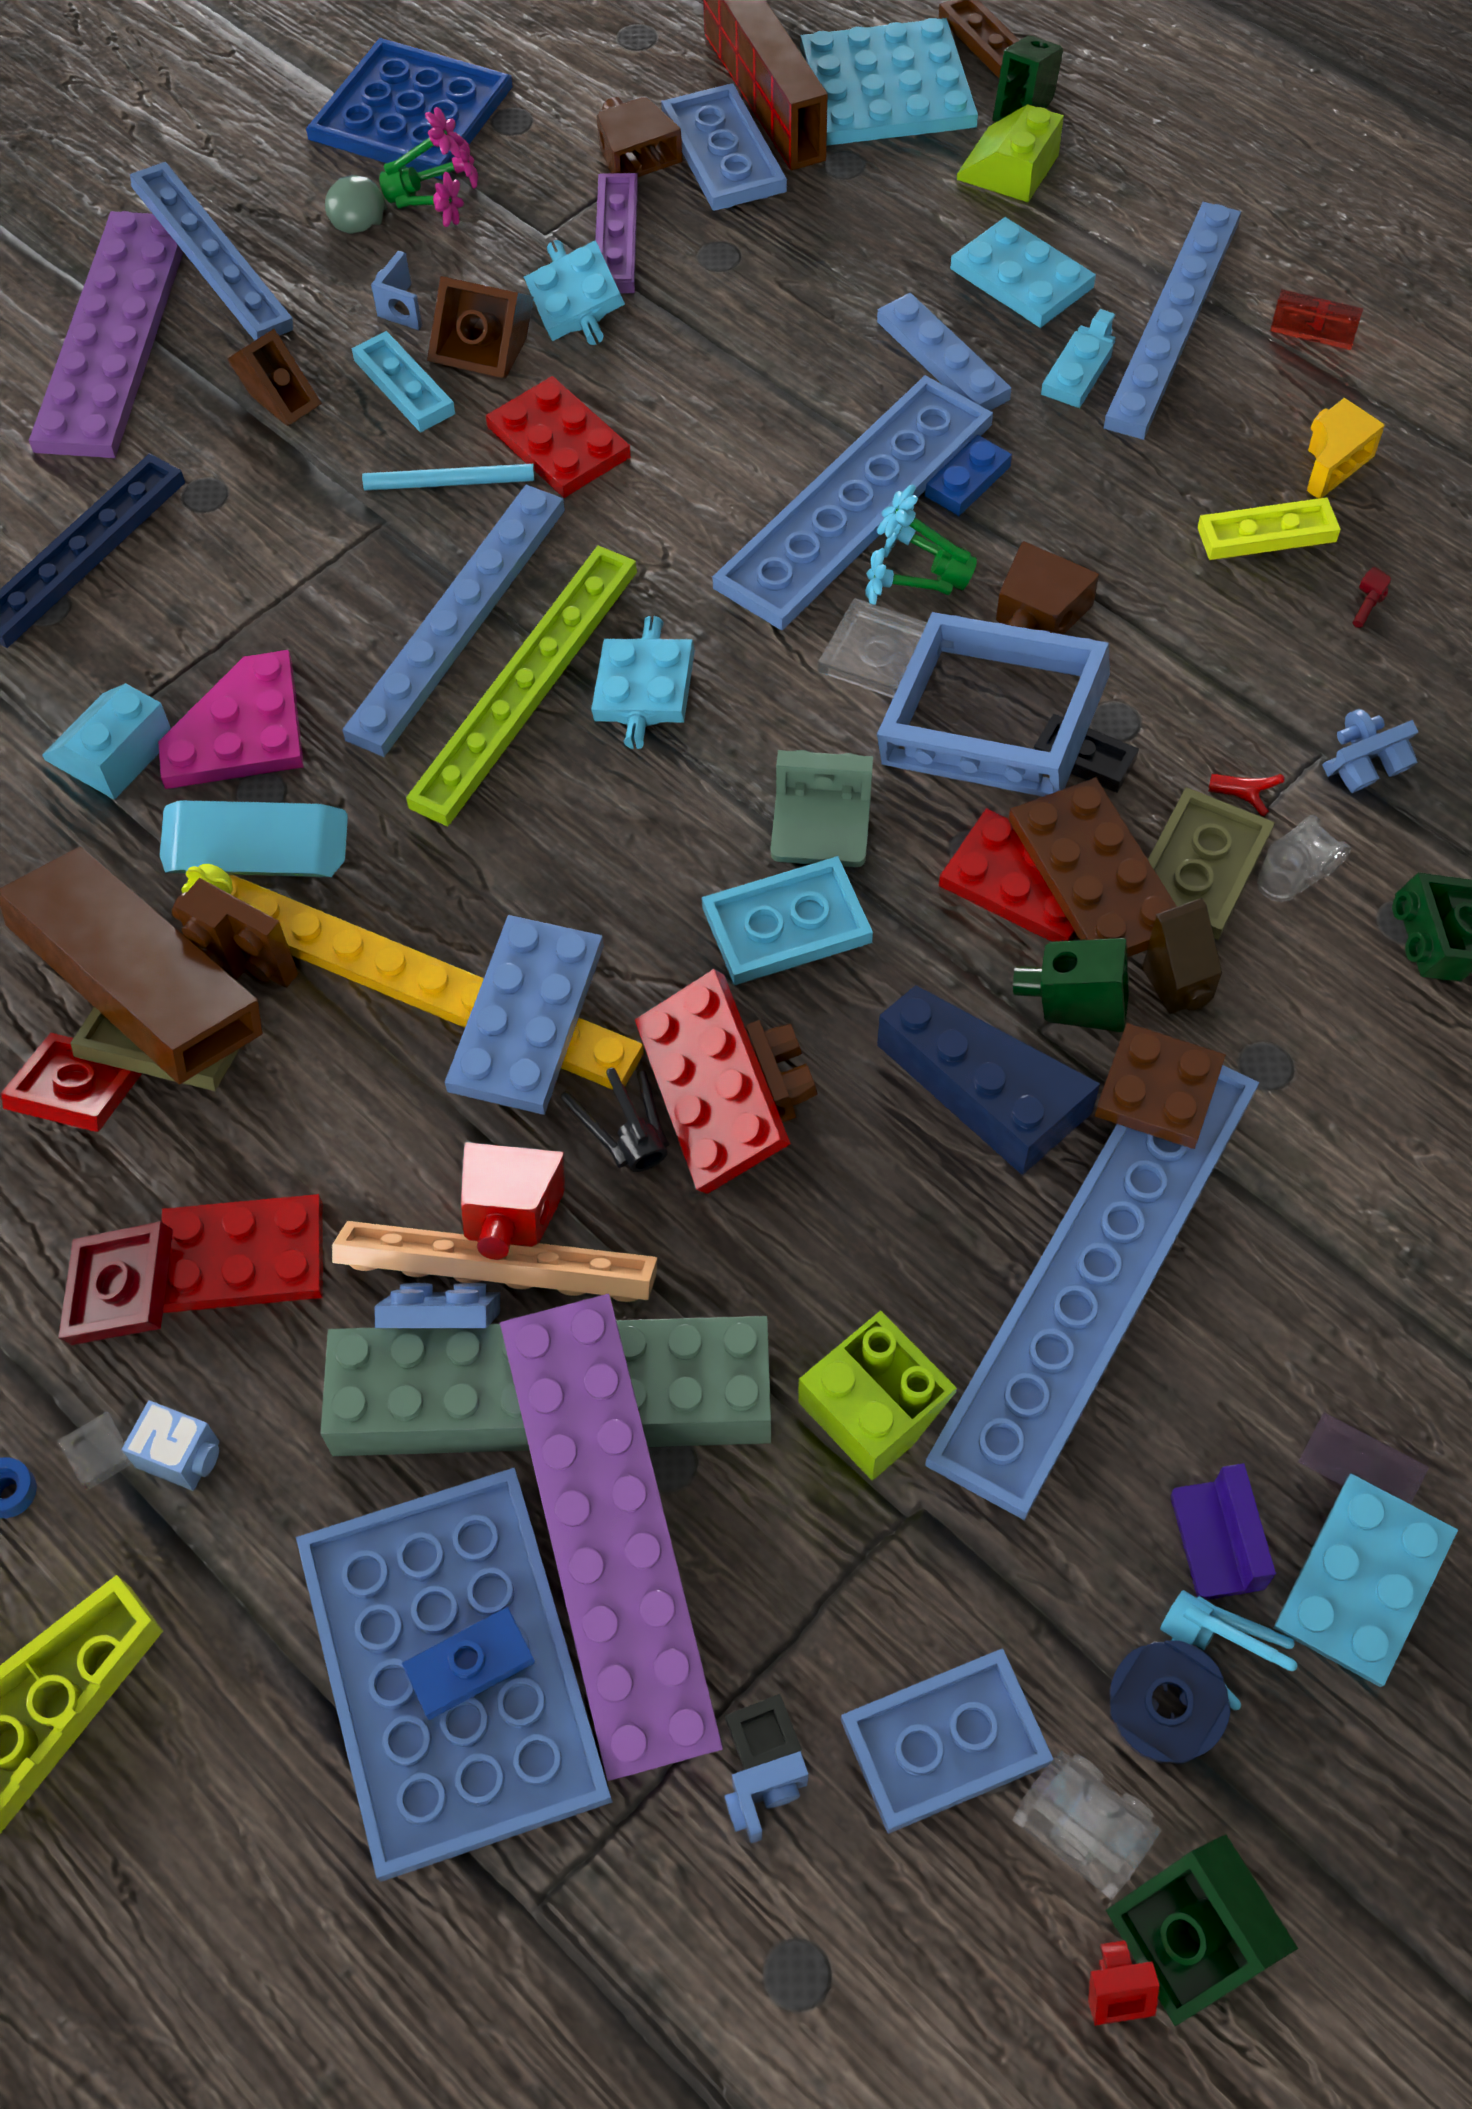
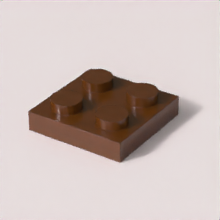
[1094,1023,1226,1149]

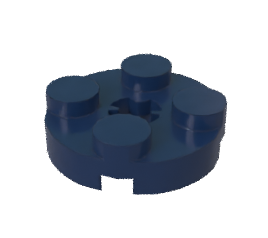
[1109,1641,1230,1764]

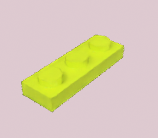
[1197,497,1341,560]

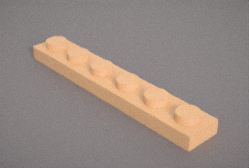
[332,1221,657,1302]

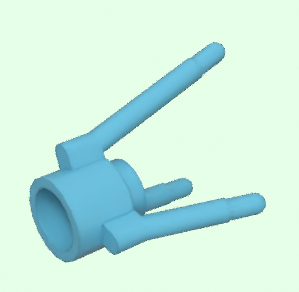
[1160,1590,1298,1710]

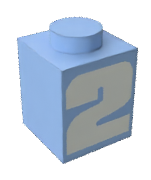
[121,1400,220,1491]

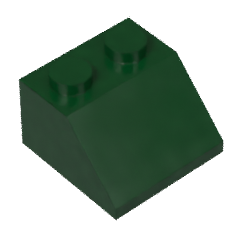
[1106,1834,1299,2027]

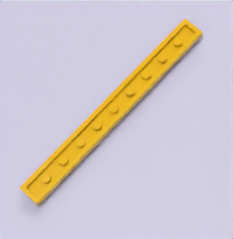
[229,875,644,1090]

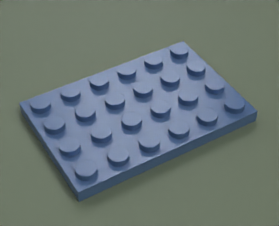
[296,1467,612,1882]

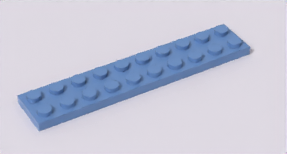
[925,1065,1259,1521]

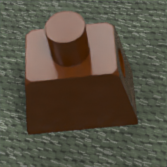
[597,97,682,177]
[996,541,1099,635]

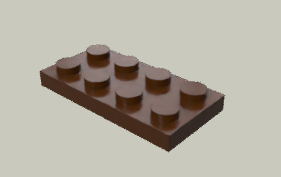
[1008,778,1177,957]

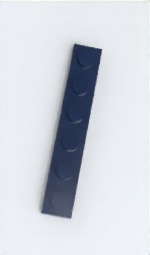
[0,453,185,648]

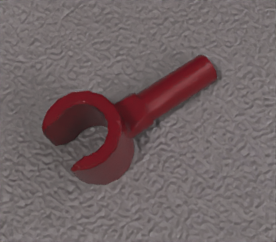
[1352,567,1391,628]

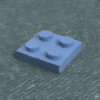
[375,1283,500,1328]

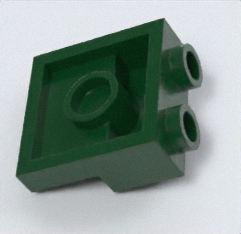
[1392,872,1472,981]

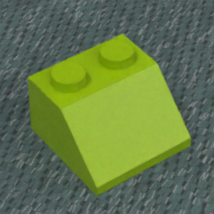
[957,104,1064,202]

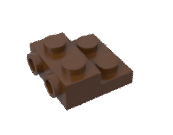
[172,878,298,988]

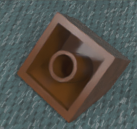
[427,276,534,378]

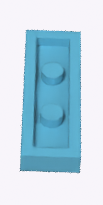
[351,331,455,433]

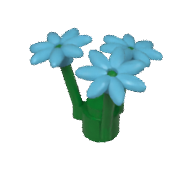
[865,484,977,607]

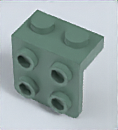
[771,750,873,867]

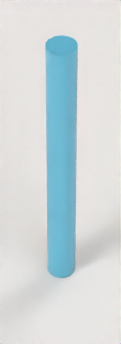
[362,463,535,491]

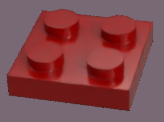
[1,1032,142,1132]

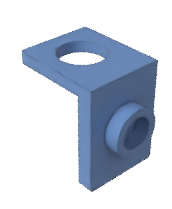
[371,251,422,330]

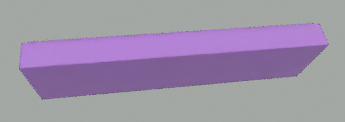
[595,173,638,293]

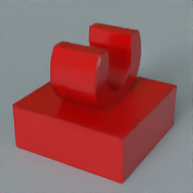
[1088,1940,1160,2026]

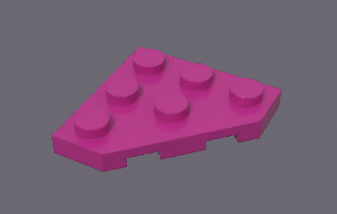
[158,650,304,789]

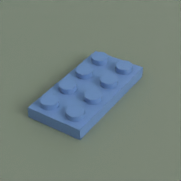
[661,83,787,211]
[444,915,604,1115]

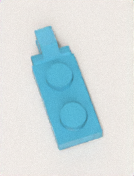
[1041,309,1116,408]

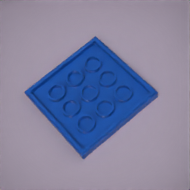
[306,38,513,180]

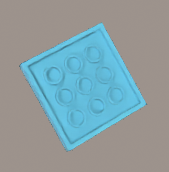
[800,18,978,146]

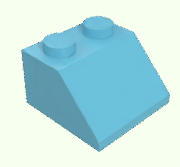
[42,683,171,800]

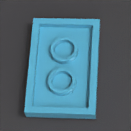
[950,217,1096,328]
[702,856,873,985]
[1273,1473,1458,1687]

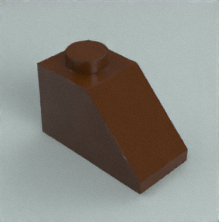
[227,329,322,426]

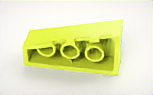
[0,1575,163,1834]

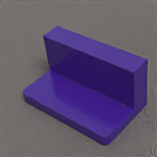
[1170,1463,1276,1600]

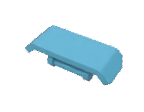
[160,800,348,877]

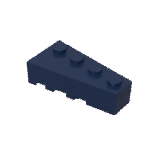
[877,985,1100,1176]

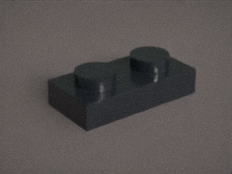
[1034,714,1139,793]

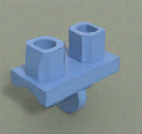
[1322,709,1418,793]

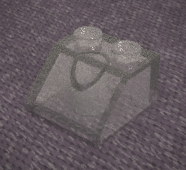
[1013,1750,1162,1900]

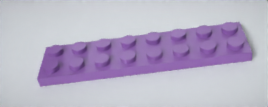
[29,211,183,458]
[500,1294,723,1781]

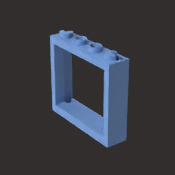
[877,612,1110,797]

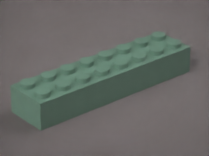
[320,1316,771,1456]

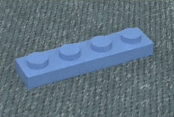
[877,293,1011,411]

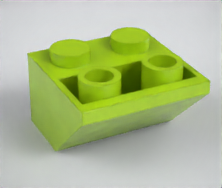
[798,1310,957,1481]

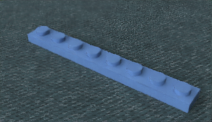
[1104,202,1241,440]
[342,484,565,757]

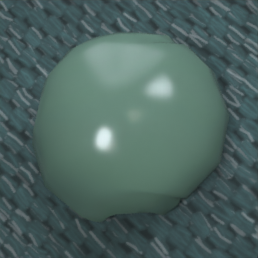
[325,175,387,234]

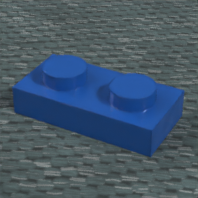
[925,435,1012,516]

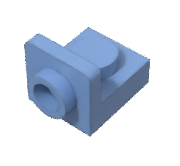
[724,1751,808,1843]

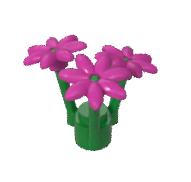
[379,107,478,227]

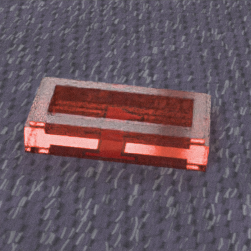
[1270,289,1363,350]

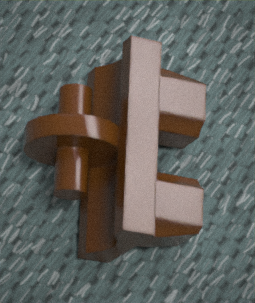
[746,1020,818,1123]

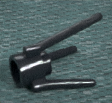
[561,1067,669,1172]

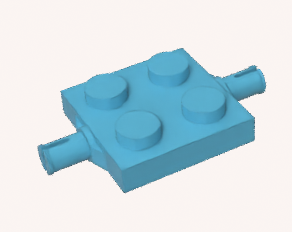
[524,240,625,345]
[591,616,695,749]

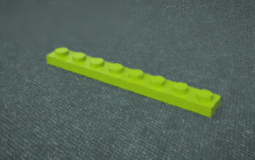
[406,545,637,827]

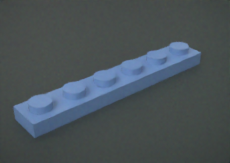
[130,162,293,341]

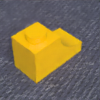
[1306,398,1385,499]

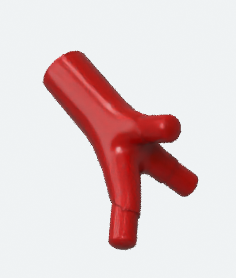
[1208,773,1285,816]

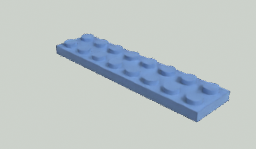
[712,375,993,631]

